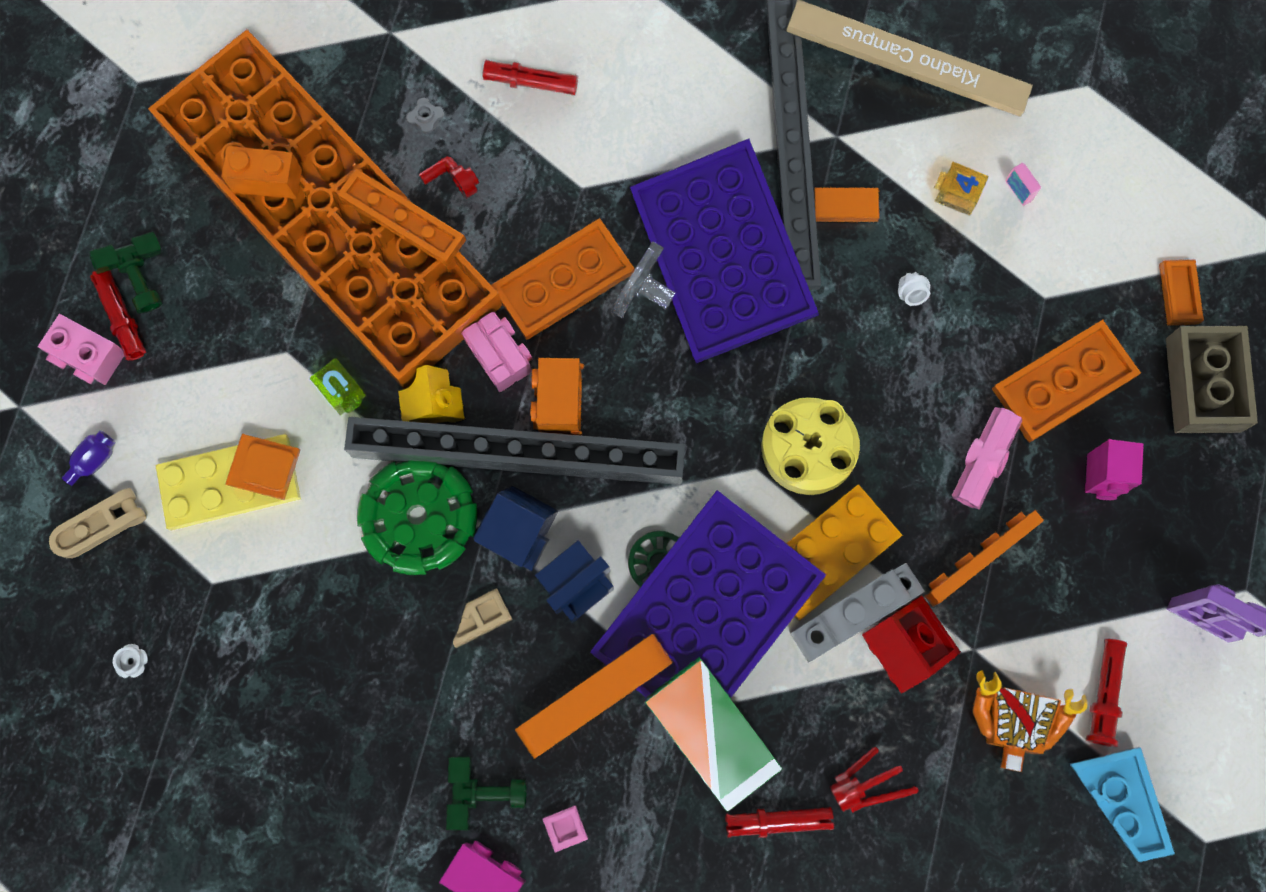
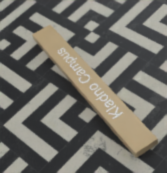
[786,0,1033,117]

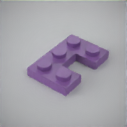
[1166,585,1266,643]

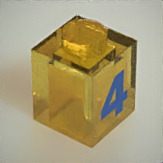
[934,162,989,216]

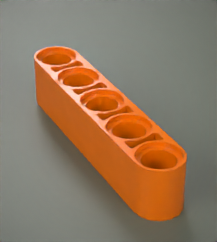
[515,634,673,759]

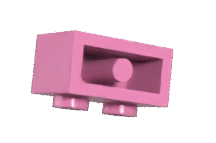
[38,314,124,385]

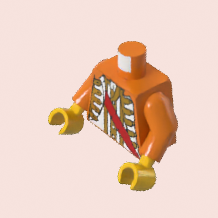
[972,671,1088,772]

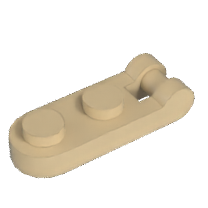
[49,488,147,558]

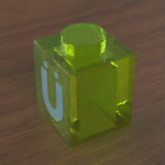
[310,358,366,416]

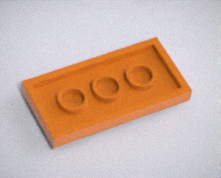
[491,218,635,341]
[992,320,1141,443]

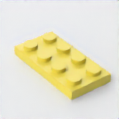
[155,434,301,531]

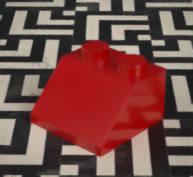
[862,595,961,694]

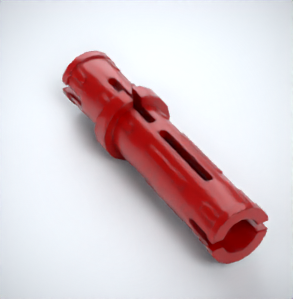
[483,60,578,96]
[90,270,146,361]
[726,807,834,838]

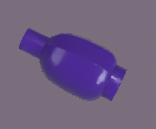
[61,430,116,486]

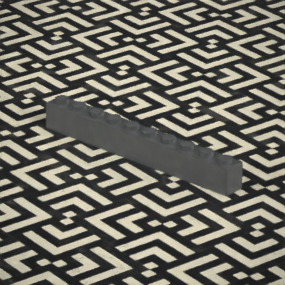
[344,417,685,485]

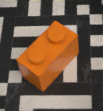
[221,146,302,199]

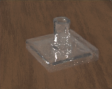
[612,241,676,319]

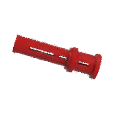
[1085,639,1128,747]

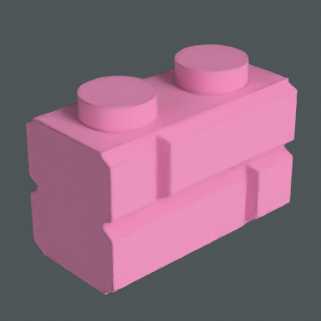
[461,312,533,392]

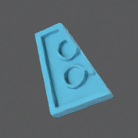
[1070,747,1175,862]

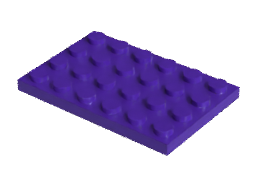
[630,138,819,363]
[590,490,826,699]

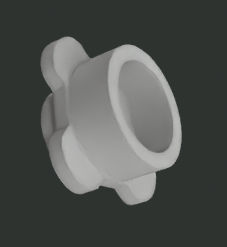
[407,98,444,133]

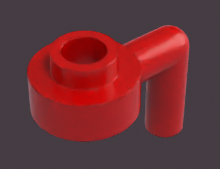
[418,156,479,199]

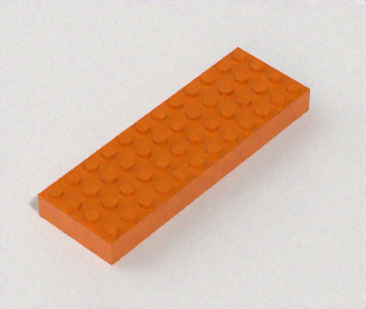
[148,29,502,389]

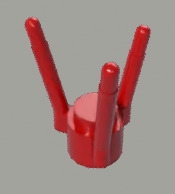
[830,747,919,813]

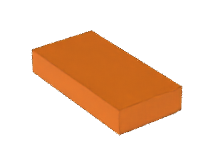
[814,188,879,222]
[1159,259,1204,326]

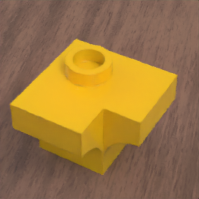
[398,365,465,424]

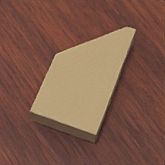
[453,588,513,648]

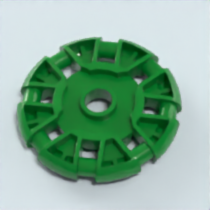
[357,460,478,575]

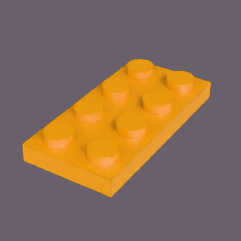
[786,484,903,621]

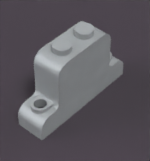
[790,563,925,663]

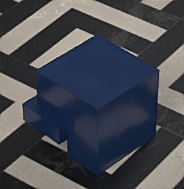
[473,486,558,571]
[535,540,614,623]

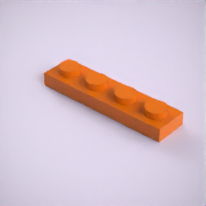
[337,169,466,266]
[924,510,1044,607]

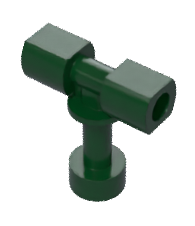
[89,232,162,314]
[446,757,527,830]

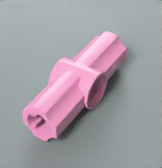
[952,407,1022,509]

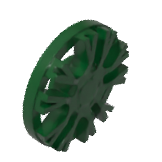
[628,531,679,588]

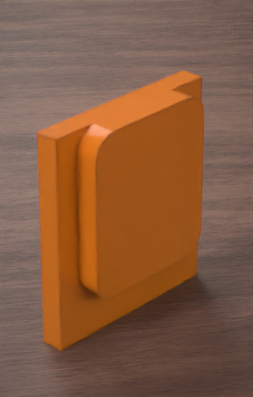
[225,434,301,501]

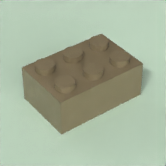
[1166,326,1258,433]

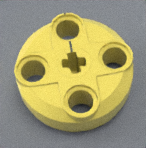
[761,398,860,495]

